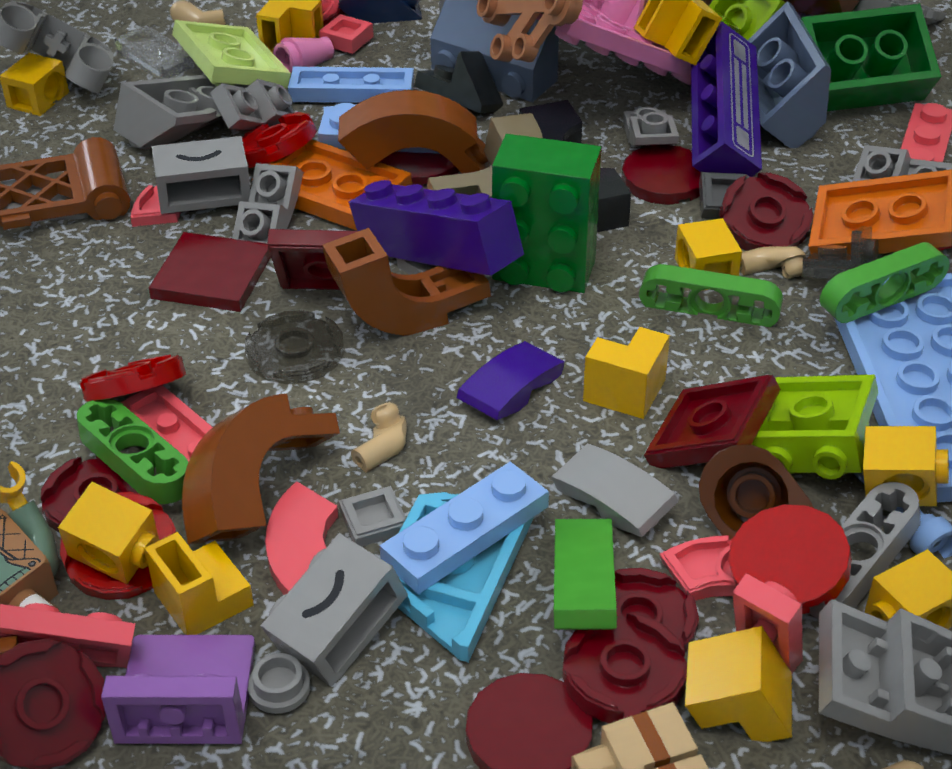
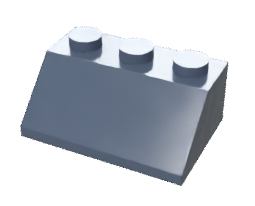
[430,0,559,102]
[748,1,831,148]

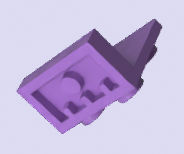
[101,635,256,744]

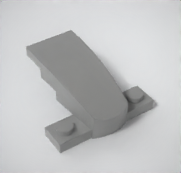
[819,599,952,755]

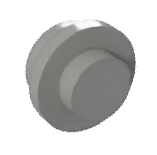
[248,653,310,714]

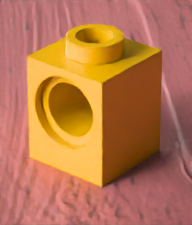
[0,53,69,116]
[675,218,742,291]
[863,426,949,506]
[58,482,159,584]
[865,549,952,629]

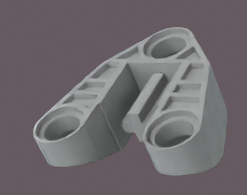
[0,0,113,93]

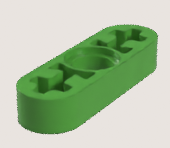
[820,242,950,323]
[639,264,783,327]
[77,399,188,504]

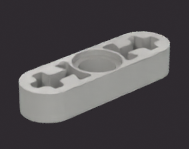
[809,482,921,619]

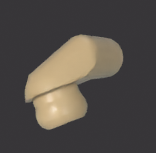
[170,0,225,25]
[740,246,808,279]
[351,402,407,473]

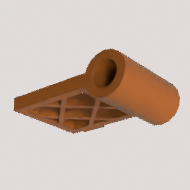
[0,137,130,230]

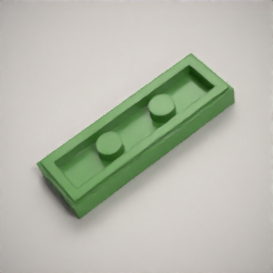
[554,519,617,630]

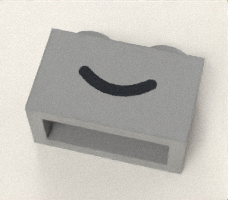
[151,136,250,214]
[260,533,408,687]

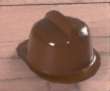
[699,444,814,540]

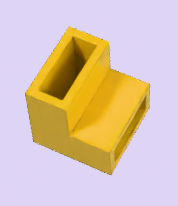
[256,0,324,53]
[633,0,723,66]
[583,327,670,419]
[144,532,254,635]
[685,626,792,742]

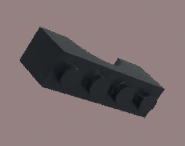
[519,100,631,233]

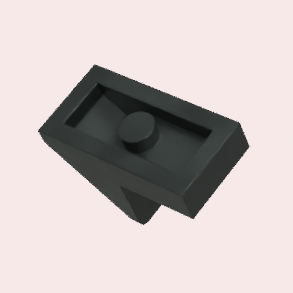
[414,51,503,113]

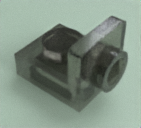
[802,226,879,279]

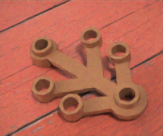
[477,0,583,63]

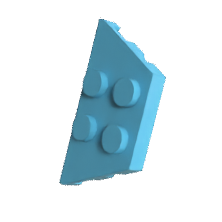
[398,492,535,663]

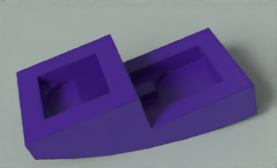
[456,341,565,420]

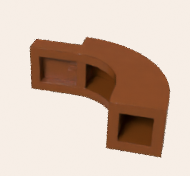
[338,90,490,173]
[322,228,491,335]
[182,394,340,544]

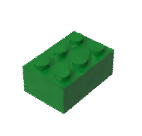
[801,4,942,111]
[492,133,602,293]

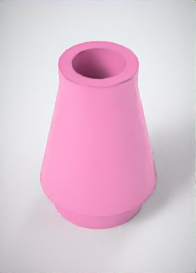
[273,36,334,73]

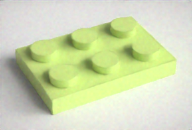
[172,20,291,88]

